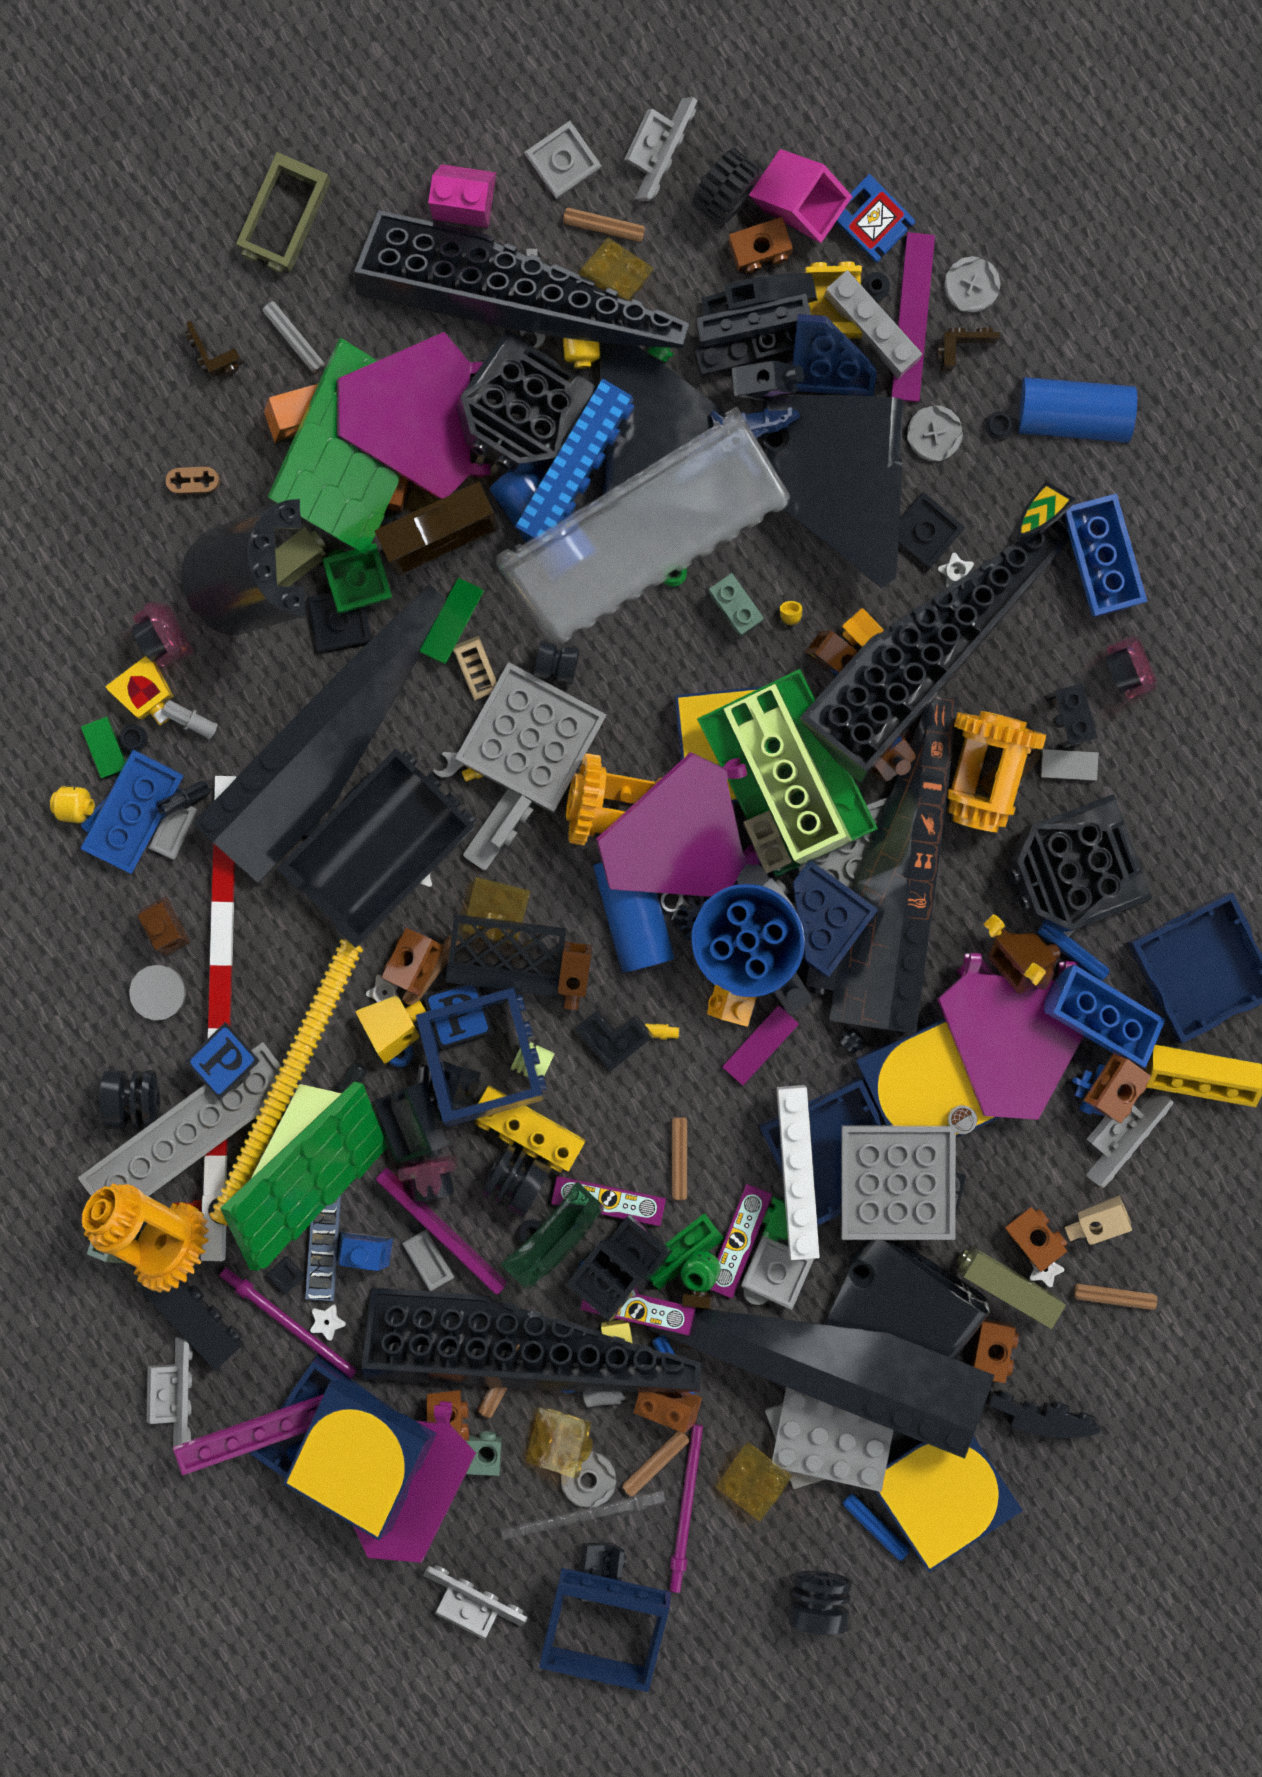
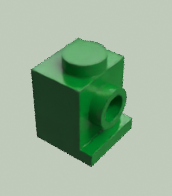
[762,1195,788,1242]

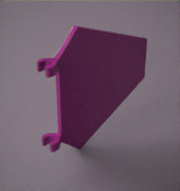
[337,332,491,499]
[596,752,761,897]
[937,953,1083,1120]
[353,1401,476,1563]

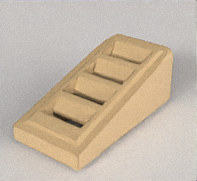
[453,636,497,700]

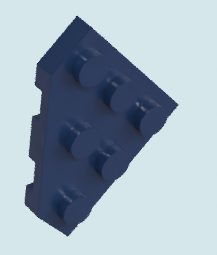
[792,314,876,396]
[792,860,878,978]

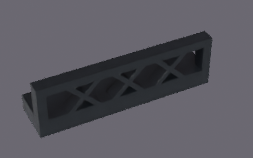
[696,293,811,347]

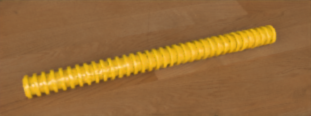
[209,939,363,1226]

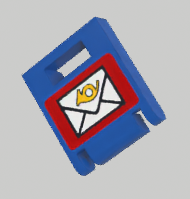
[835,174,916,263]

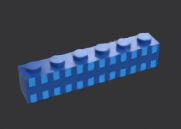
[515,379,635,546]

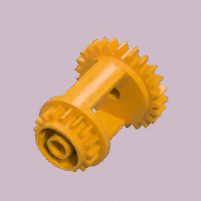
[947,711,1047,832]
[566,753,662,845]
[82,1183,209,1293]

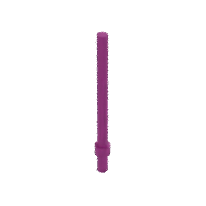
[219,1267,357,1379]
[669,1424,703,1593]

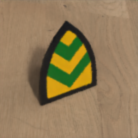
[1017,481,1077,540]

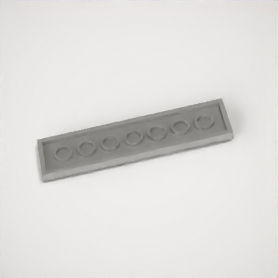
[78,1042,295,1196]

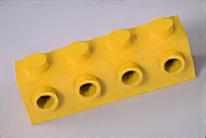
[1146,1045,1262,1107]
[474,1085,585,1172]

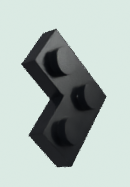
[575,1010,654,1071]

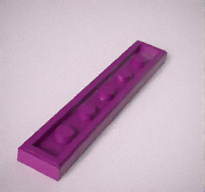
[891,232,935,403]
[376,1167,507,1295]
[173,1394,324,1476]

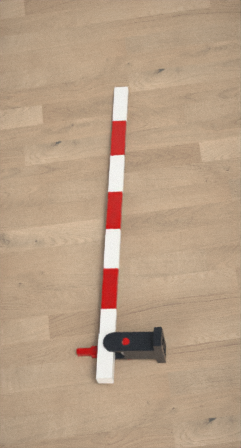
[175,776,237,1261]

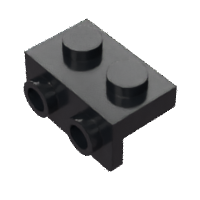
[429,1061,481,1125]
[577,1542,626,1602]

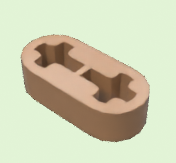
[166,467,220,495]

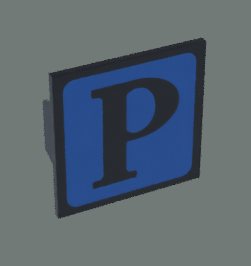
[423,984,493,1049]
[185,1022,260,1100]

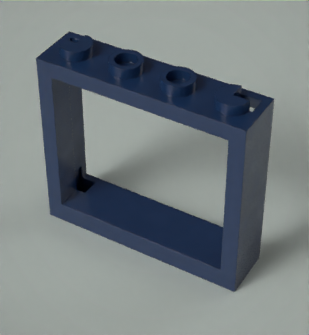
[416,988,547,1127]
[539,1568,671,1692]

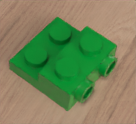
[322,543,392,614]

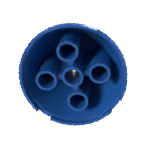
[692,884,805,997]

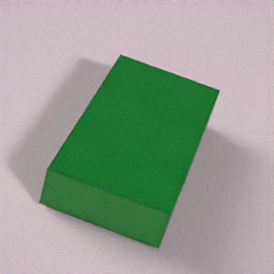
[81,716,126,779]

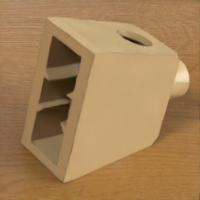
[1065,1195,1132,1245]

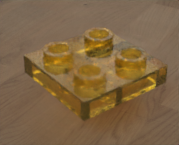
[579,238,654,301]
[463,877,531,944]
[526,1407,593,1478]
[716,1442,793,1522]

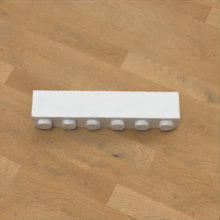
[777,1085,820,1260]

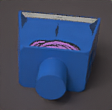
[337,1231,393,1271]

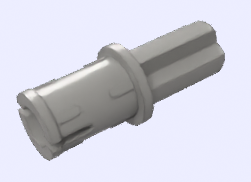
[161,700,218,740]

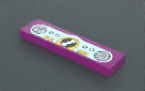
[551,1176,666,1226]
[710,1183,772,1298]
[581,1294,696,1336]

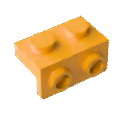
[842,608,884,647]
[707,985,757,1027]

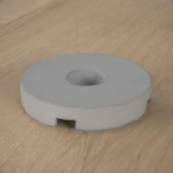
[561,1451,616,1508]

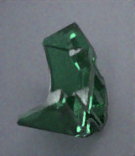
[501,1181,605,1290]

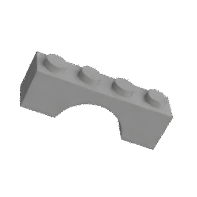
[824,270,922,379]

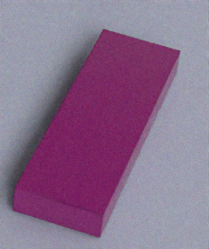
[722,1005,799,1085]

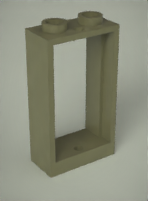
[236,152,331,273]
[275,527,328,587]
[957,1246,1066,1329]

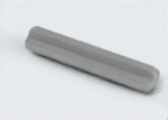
[263,301,324,373]

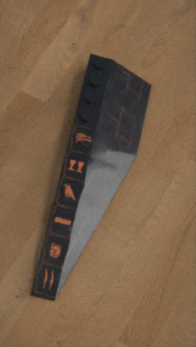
[829,696,957,1034]

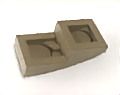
[743,811,791,874]

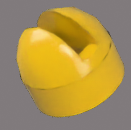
[780,601,802,626]

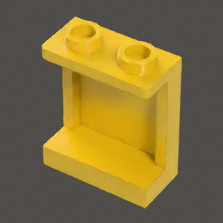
[804,262,863,338]

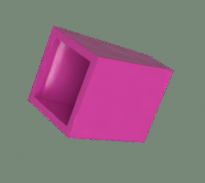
[749,149,852,243]
[428,164,496,228]

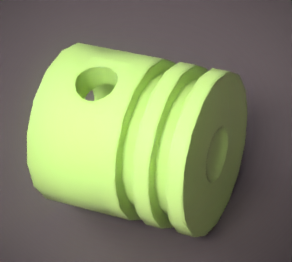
[511,1042,555,1078]

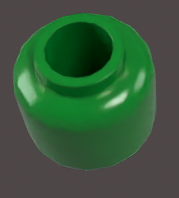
[681,1251,721,1292]

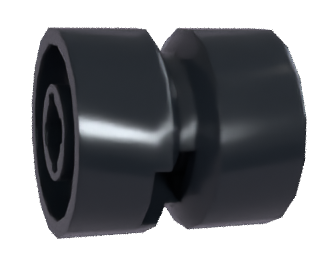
[534,641,579,684]

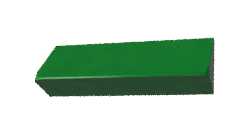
[420,578,484,665]
[650,1213,724,1290]

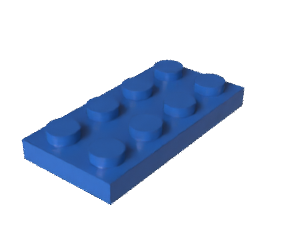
[80,749,184,874]

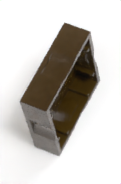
[374,482,500,576]

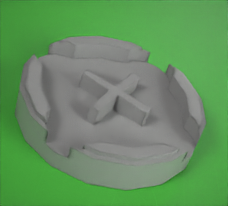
[944,256,1001,313]
[907,406,963,462]
[129,965,186,1020]

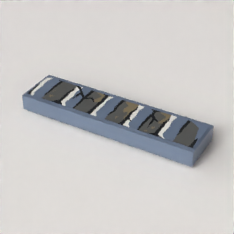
[305,1195,341,1301]

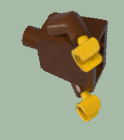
[983,914,1060,994]

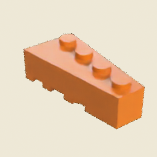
[264,384,318,443]

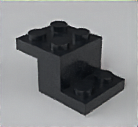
[567,1215,672,1321]

